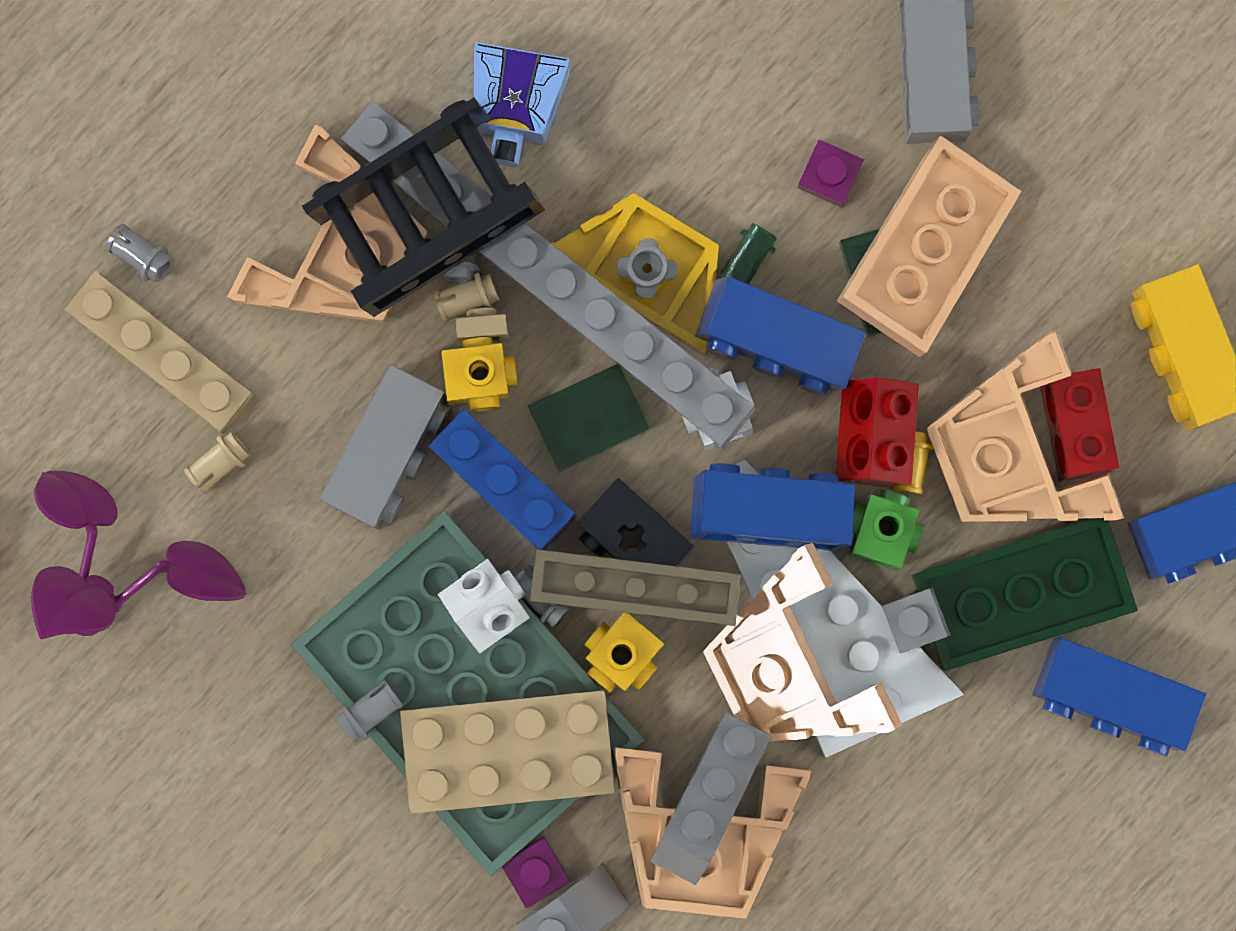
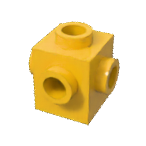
[441,337,518,412]
[584,613,664,693]

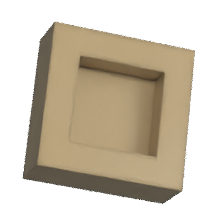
[455,308,510,347]

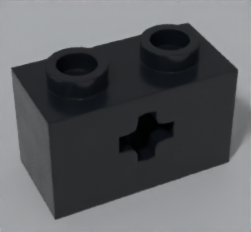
[577,478,694,566]

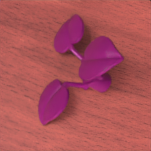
[31,471,246,639]

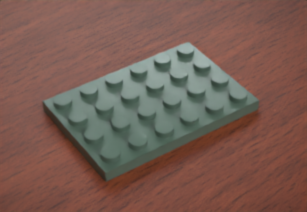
[291,511,644,876]

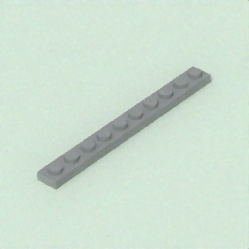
[341,101,756,449]

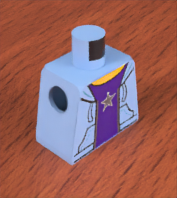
[474,42,570,167]

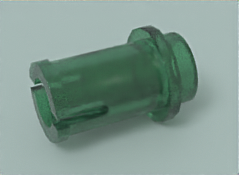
[719,223,777,284]

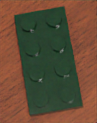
[911,518,1138,671]

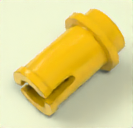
[891,431,934,495]

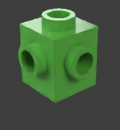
[848,490,924,571]

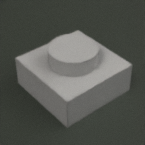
[882,587,950,654]

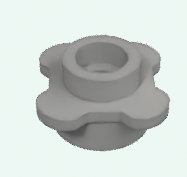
[617,238,677,299]

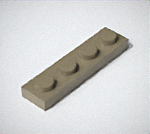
[530,549,742,626]

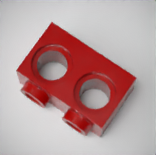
[1040,368,1120,482]
[835,377,919,487]

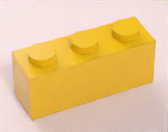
[1130,264,1236,432]

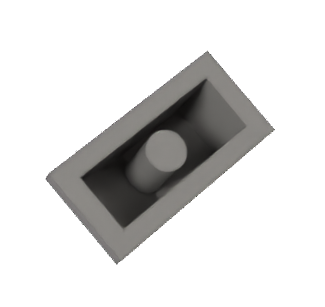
[515,863,630,931]

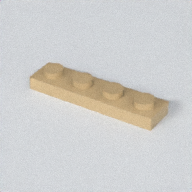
[64,271,254,434]

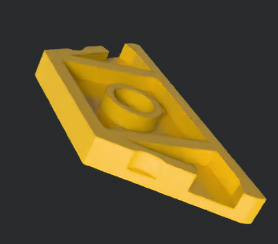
[551,193,719,356]

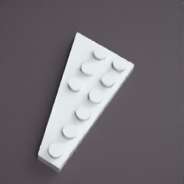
[726,460,964,758]

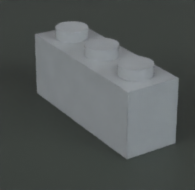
[898,0,979,144]
[320,364,450,530]
[650,712,771,885]

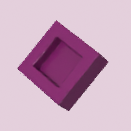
[797,140,864,208]
[502,837,570,908]

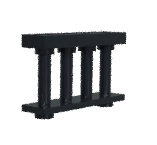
[302,97,545,317]

